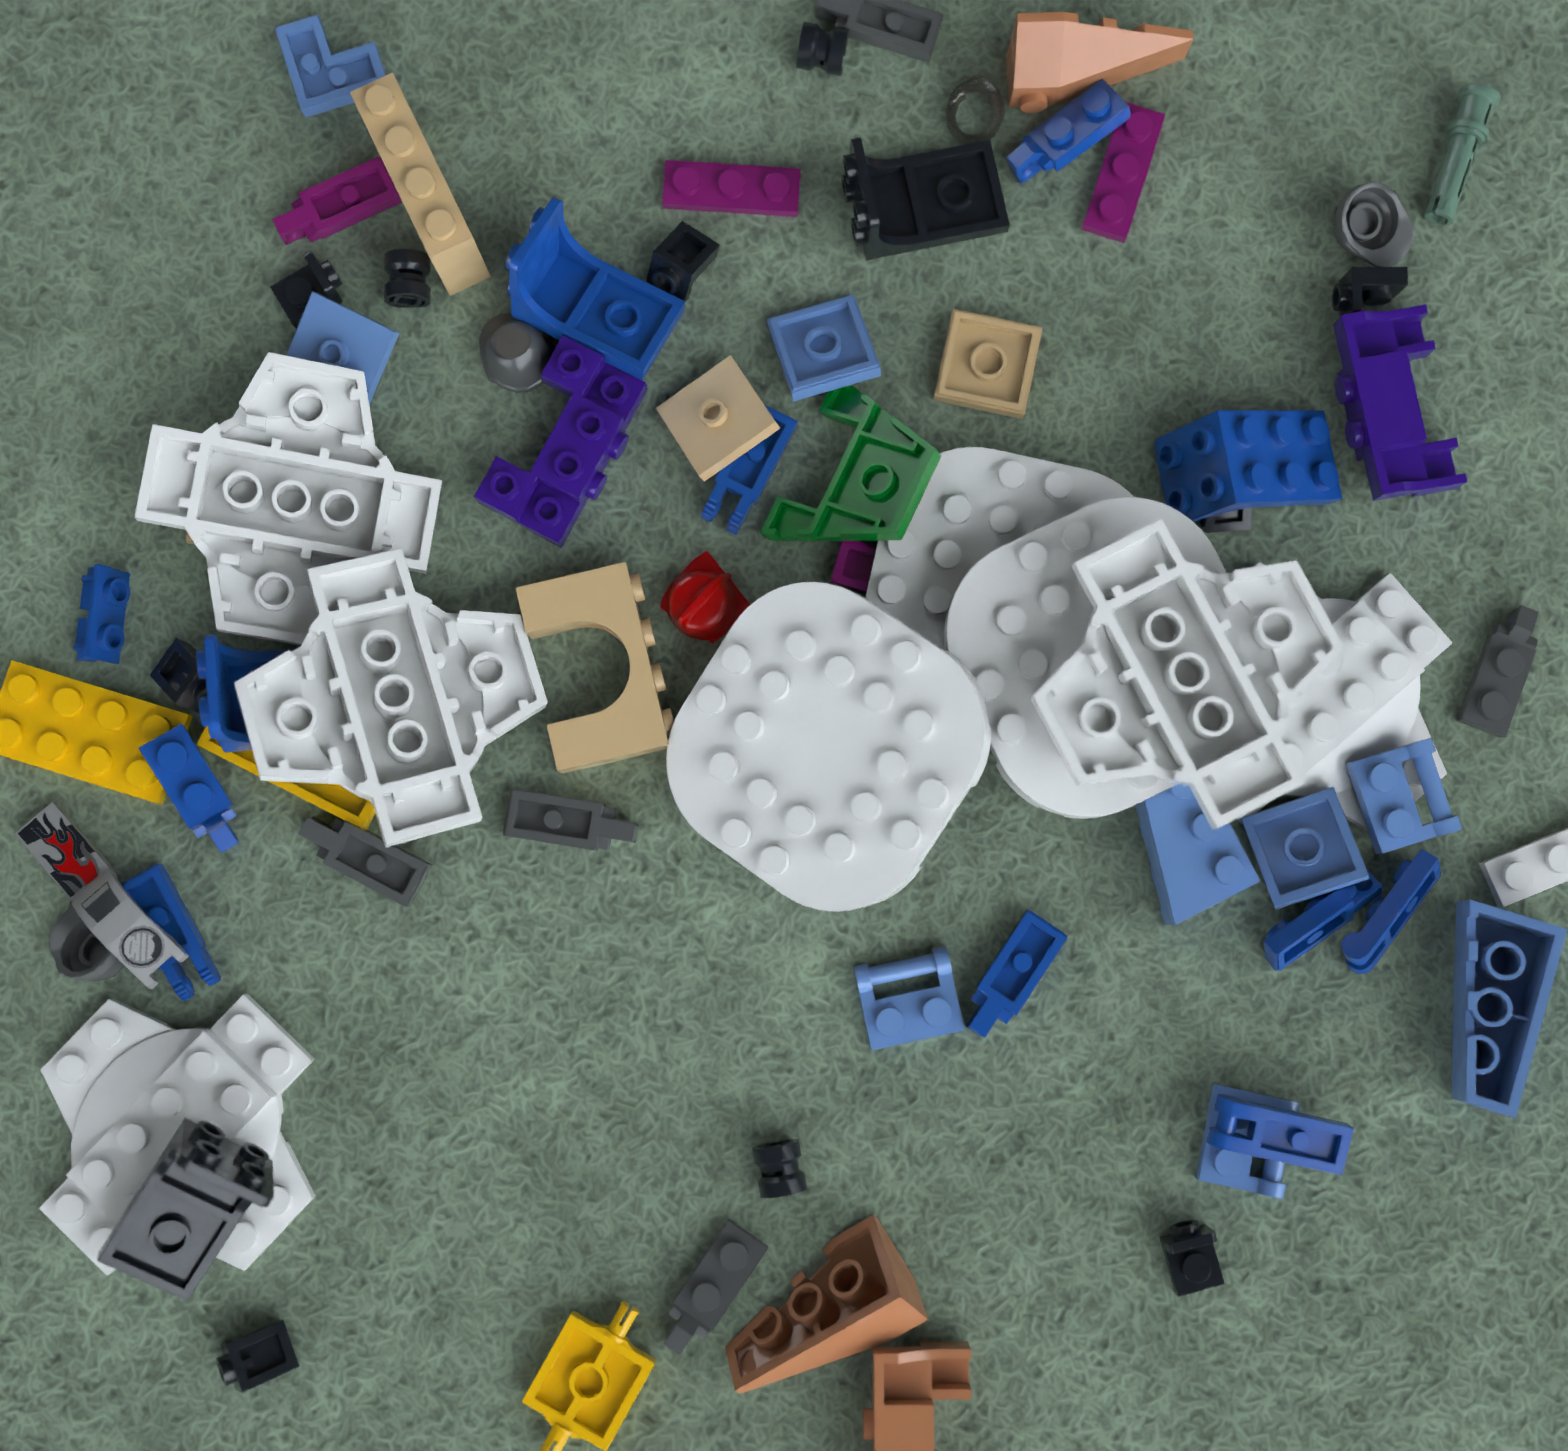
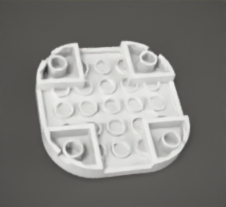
[865,447,1134,650]
[943,497,1227,819]
[666,582,991,911]

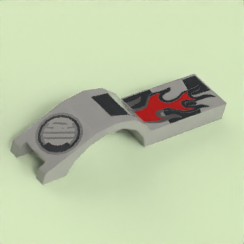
[15,802,189,989]

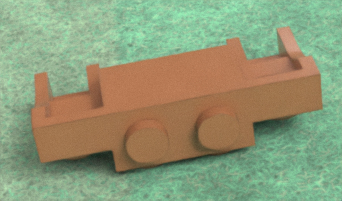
[863,1342,972,1451]

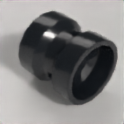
[796,22,849,76]
[384,249,431,308]
[752,1139,807,1198]

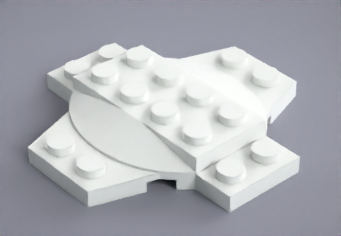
[135,352,442,646]
[1031,518,1345,830]
[234,548,548,848]
[1237,562,1453,832]
[39,994,316,1276]

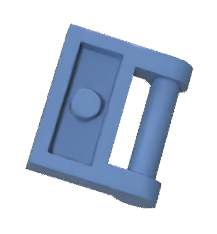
[1345,738,1463,854]
[853,946,965,1050]
[1196,1084,1300,1199]

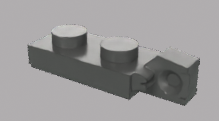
[815,0,944,63]
[1457,605,1539,738]
[503,789,639,851]
[298,817,433,907]
[663,1218,768,1355]

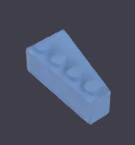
[1135,784,1260,925]
[1451,899,1568,1118]

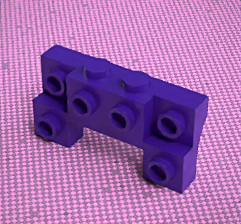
[1333,304,1467,501]
[474,335,648,548]

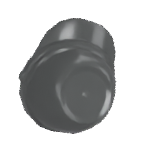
[1333,182,1414,267]
[479,313,555,393]
[49,906,125,981]

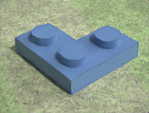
[275,14,386,118]

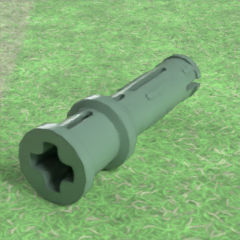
[1424,83,1501,226]

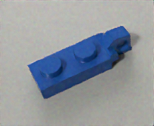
[1007,79,1131,184]
[139,724,238,853]
[1264,870,1382,971]
[966,909,1068,1038]

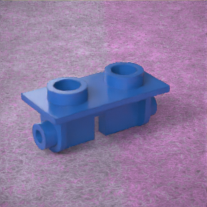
[73,564,130,664]

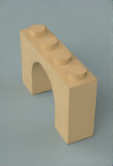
[350,72,491,296]
[516,562,674,774]

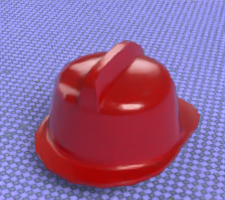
[660,550,751,644]

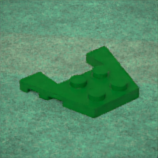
[760,385,941,541]

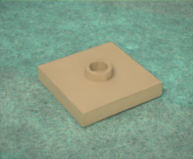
[933,309,1043,419]
[656,355,780,482]

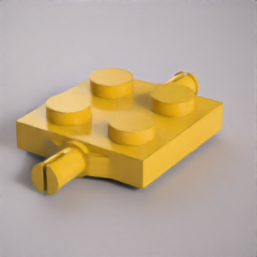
[522,1301,656,1451]

